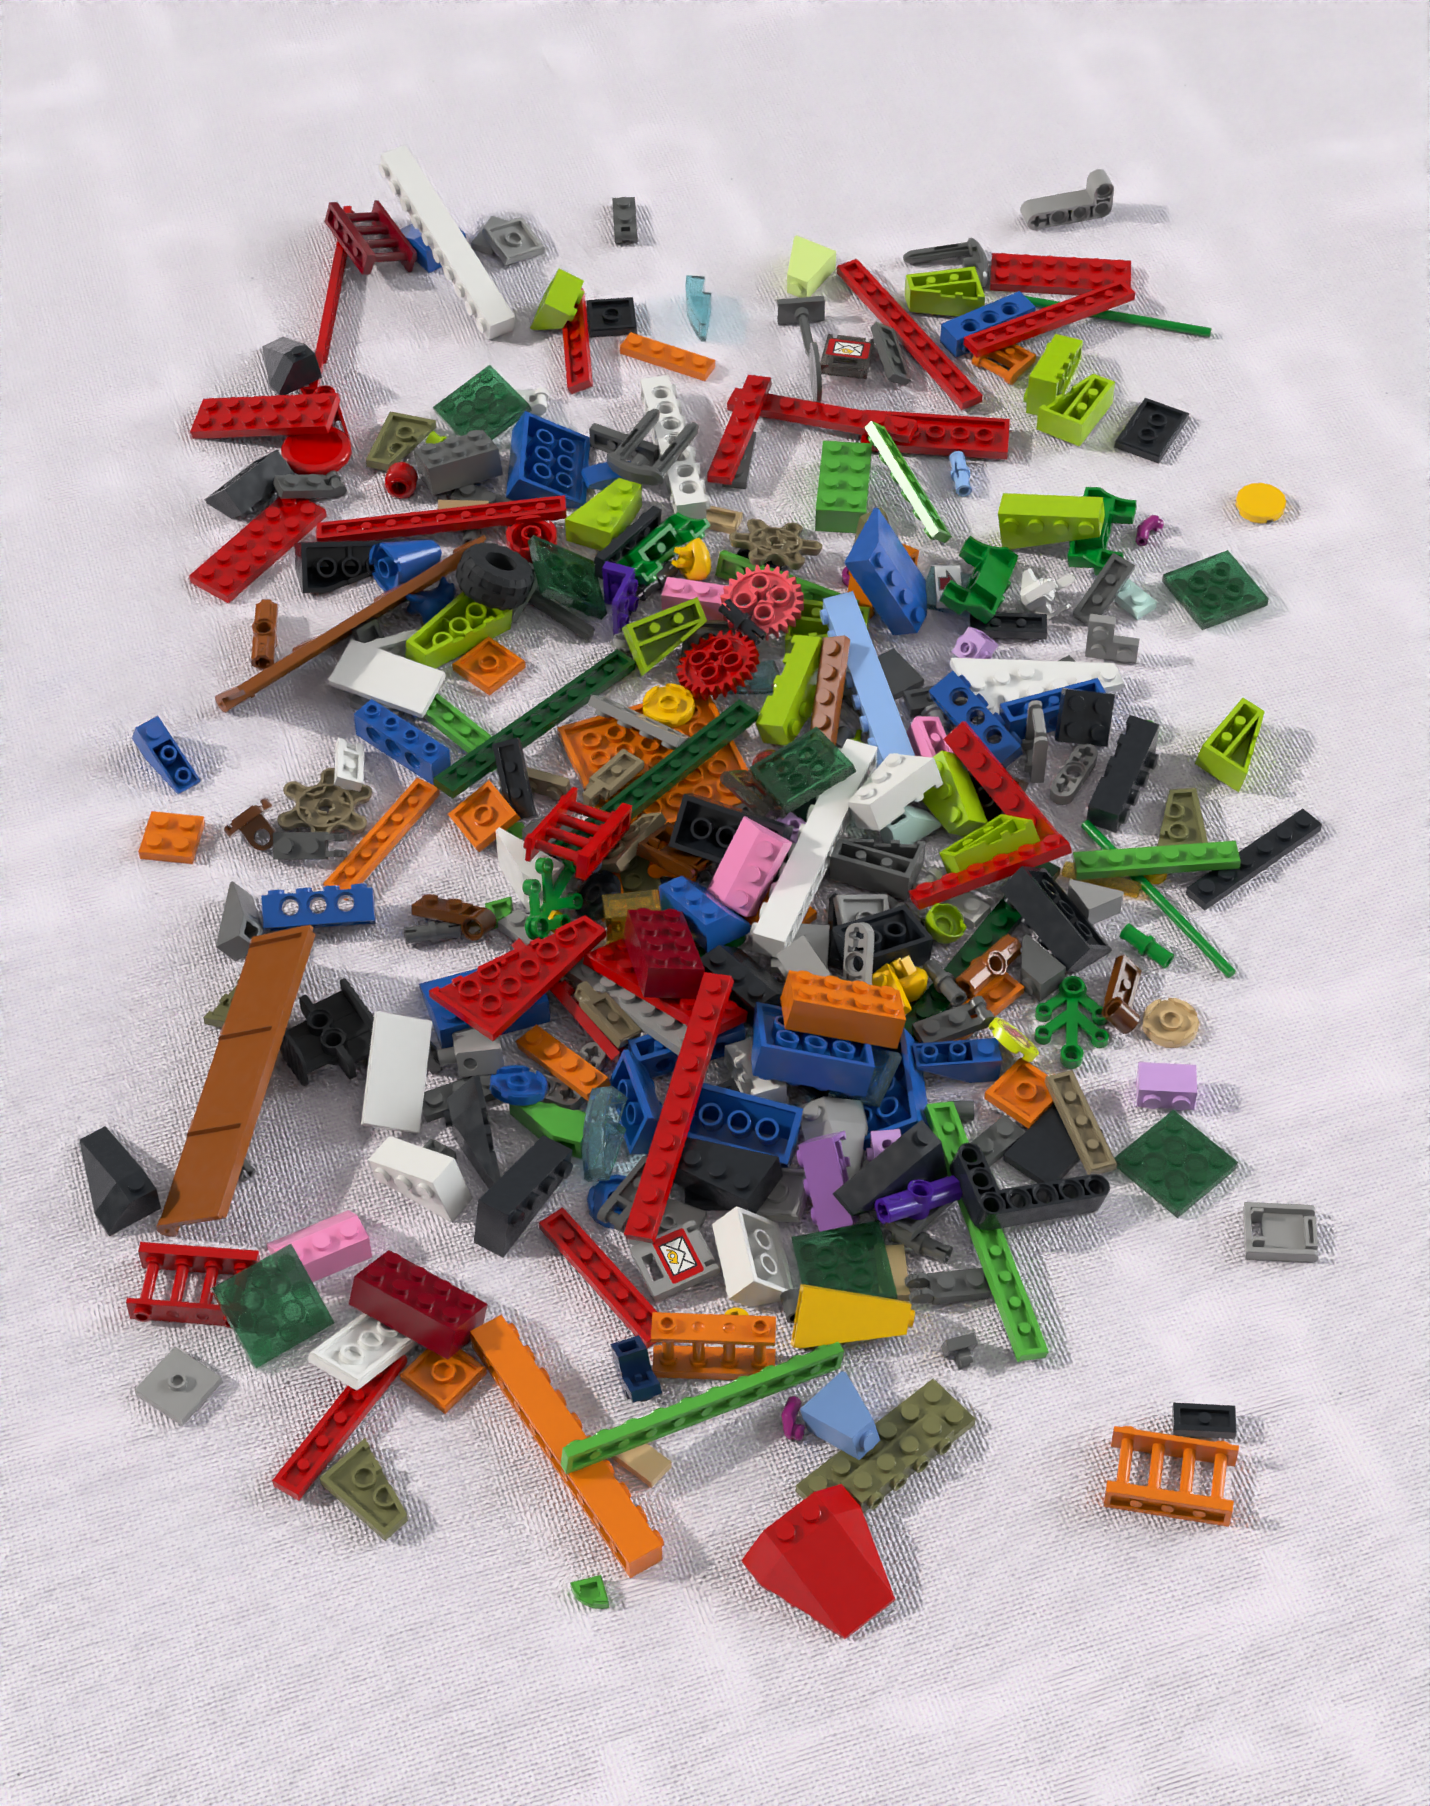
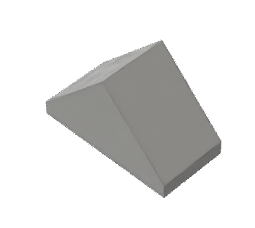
[1067,879,1124,925]

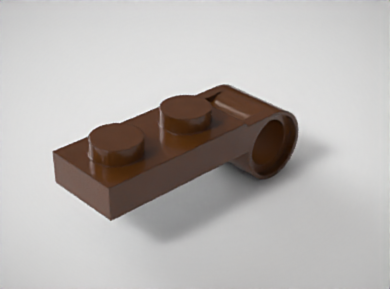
[411,894,497,941]
[1102,955,1142,1034]

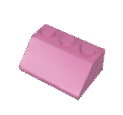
[661,577,743,621]
[707,816,793,917]
[266,1210,372,1292]

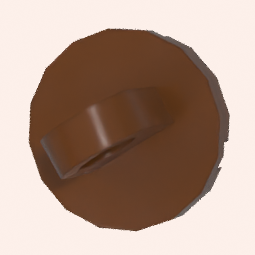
[224,798,275,851]

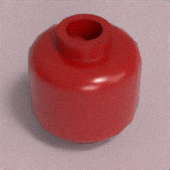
[384,462,418,499]

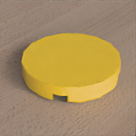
[1235,483,1286,524]
[643,683,695,728]

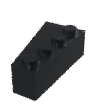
[1086,715,1160,833]
[474,1135,573,1258]
[673,1137,783,1214]

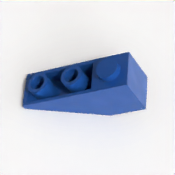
[132,716,201,795]
[912,1038,1002,1083]

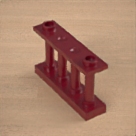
[324,200,417,275]

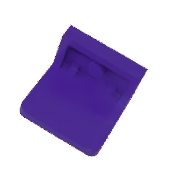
[602,561,639,636]

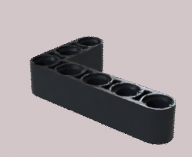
[949,1143,1110,1231]

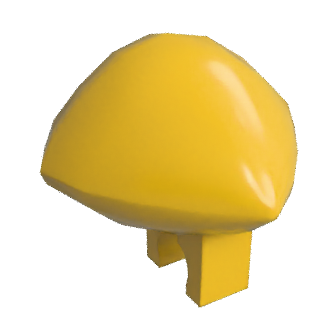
[672,538,711,581]
[890,955,928,1003]

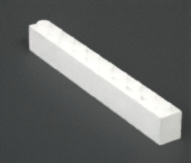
[379,145,515,340]
[749,739,877,958]

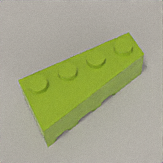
[1023,334,1083,416]
[998,493,1105,549]
[405,592,513,669]
[755,635,822,746]

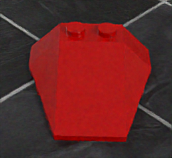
[741,1484,896,1639]

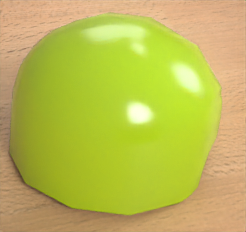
[925,903,967,944]

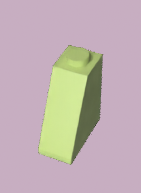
[787,235,836,298]

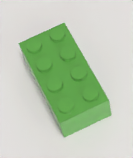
[815,441,872,533]

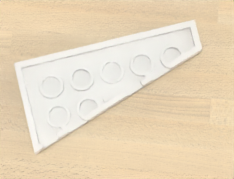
[950,658,1124,725]

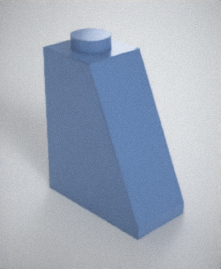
[800,1371,880,1460]

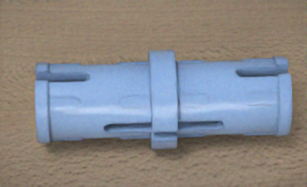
[949,451,972,497]

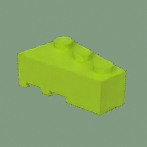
[905,267,985,317]
[1036,373,1115,446]
[922,750,988,837]
[939,814,1040,874]

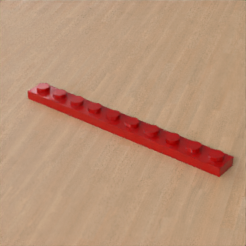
[837,258,983,410]
[316,495,567,542]
[624,972,734,1243]

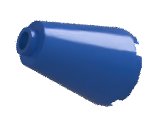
[369,540,442,591]

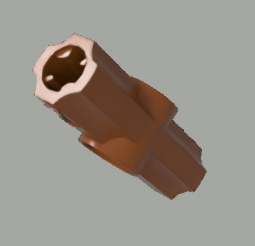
[251,599,279,671]
[955,934,1022,999]

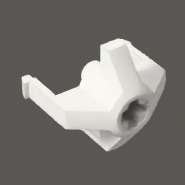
[1020,568,1077,619]

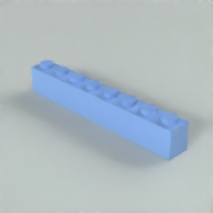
[820,591,915,769]

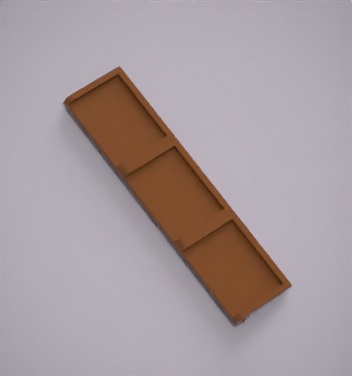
[215,535,487,713]
[156,925,316,1237]

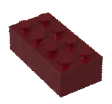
[623,908,705,999]
[349,1250,488,1360]

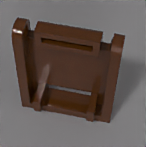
[636,822,714,880]

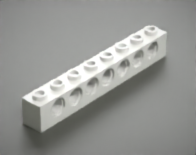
[640,375,710,519]

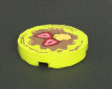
[989,1017,1039,1062]

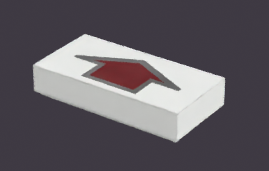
[934,565,961,608]

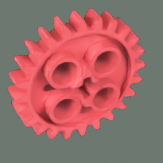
[720,564,804,641]

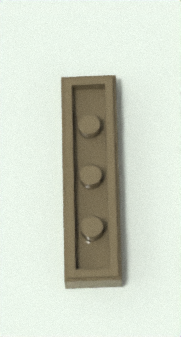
[1045,1070,1117,1175]

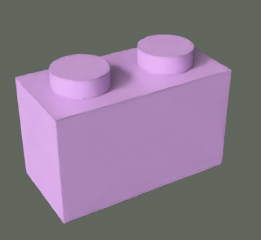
[1136,1062,1197,1110]

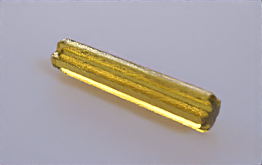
[1062,861,1142,898]

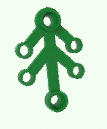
[522,857,583,940]
[1034,976,1109,1069]

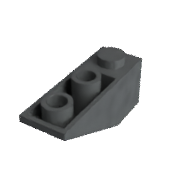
[216,881,263,961]

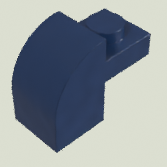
[610,1335,662,1403]

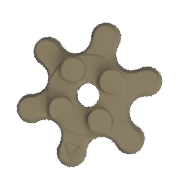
[729,519,823,570]
[277,768,372,834]

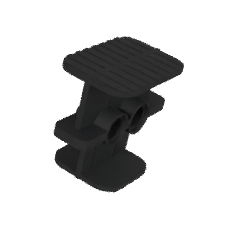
[280,978,374,1086]

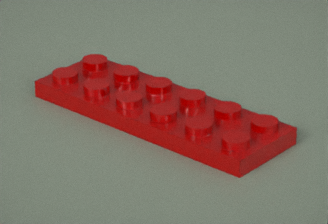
[990,253,1131,296]
[190,393,340,439]
[861,410,1010,460]
[189,497,327,604]
[583,938,748,1034]

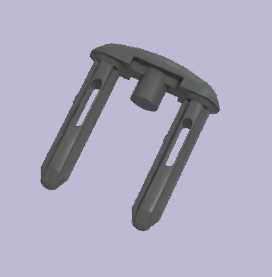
[903,238,988,289]
[606,409,699,486]

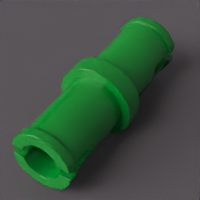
[1119,923,1175,969]

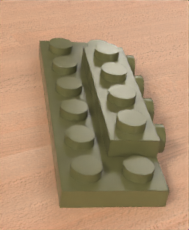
[795,1378,976,1513]

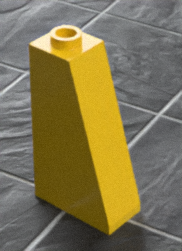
[790,1284,915,1348]

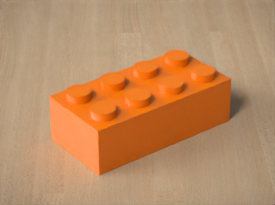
[780,970,906,1049]

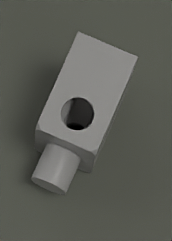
[437,1027,505,1077]

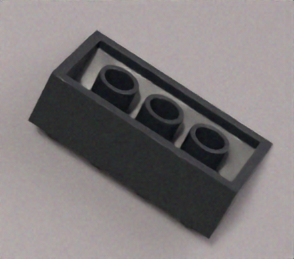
[669,793,794,863]
[999,866,1112,972]

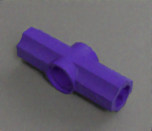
[874,1175,962,1224]

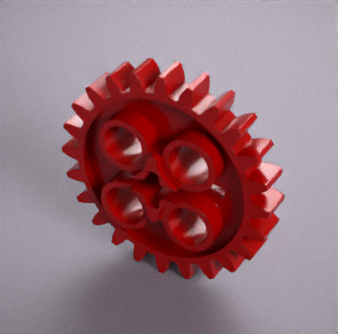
[676,630,760,701]

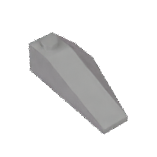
[797,1097,868,1179]

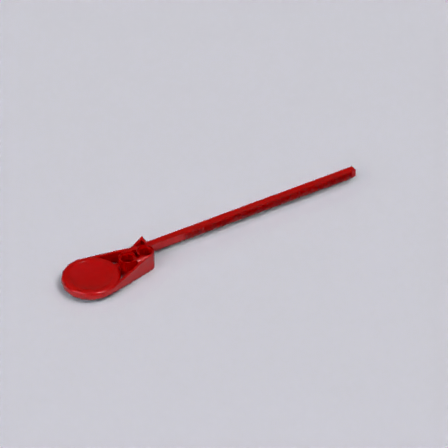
[281,206,355,475]

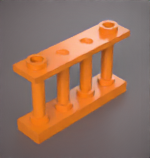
[651,1312,776,1380]
[1103,1426,1239,1527]

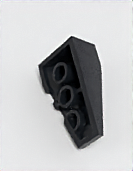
[262,337,323,395]
[294,540,400,593]
[443,1075,501,1189]
[833,1120,948,1217]
[80,1126,161,1236]

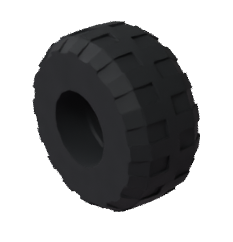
[455,542,535,610]

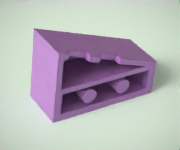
[797,1131,859,1232]

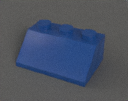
[659,876,752,952]
[607,1050,663,1155]

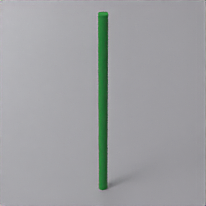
[1024,295,1212,337]
[1081,820,1236,978]

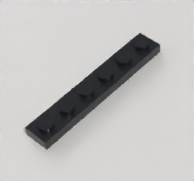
[1186,808,1322,911]

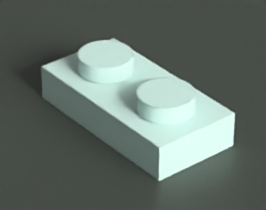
[1114,578,1157,620]

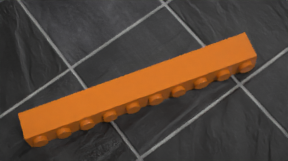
[470,1314,664,1578]

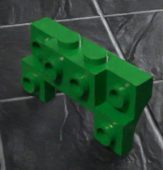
[1067,487,1137,576]
[616,512,711,586]
[939,536,1019,624]

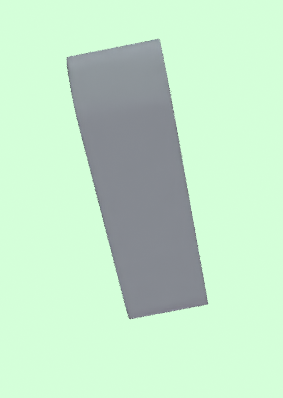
[1020,169,1114,230]

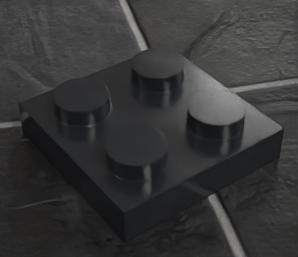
[1055,688,1115,747]

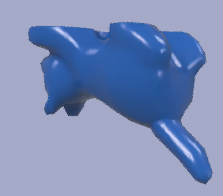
[405,577,456,625]

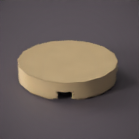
[1142,998,1199,1048]

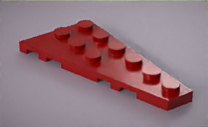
[429,915,606,1041]

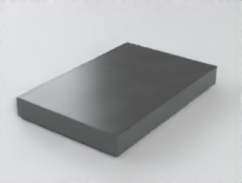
[842,648,924,717]

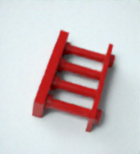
[523,787,632,881]
[126,1242,262,1329]

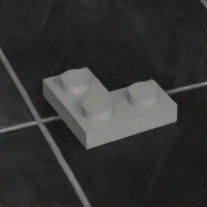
[1085,614,1140,664]

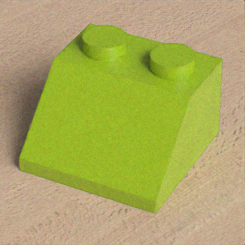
[530,268,584,330]

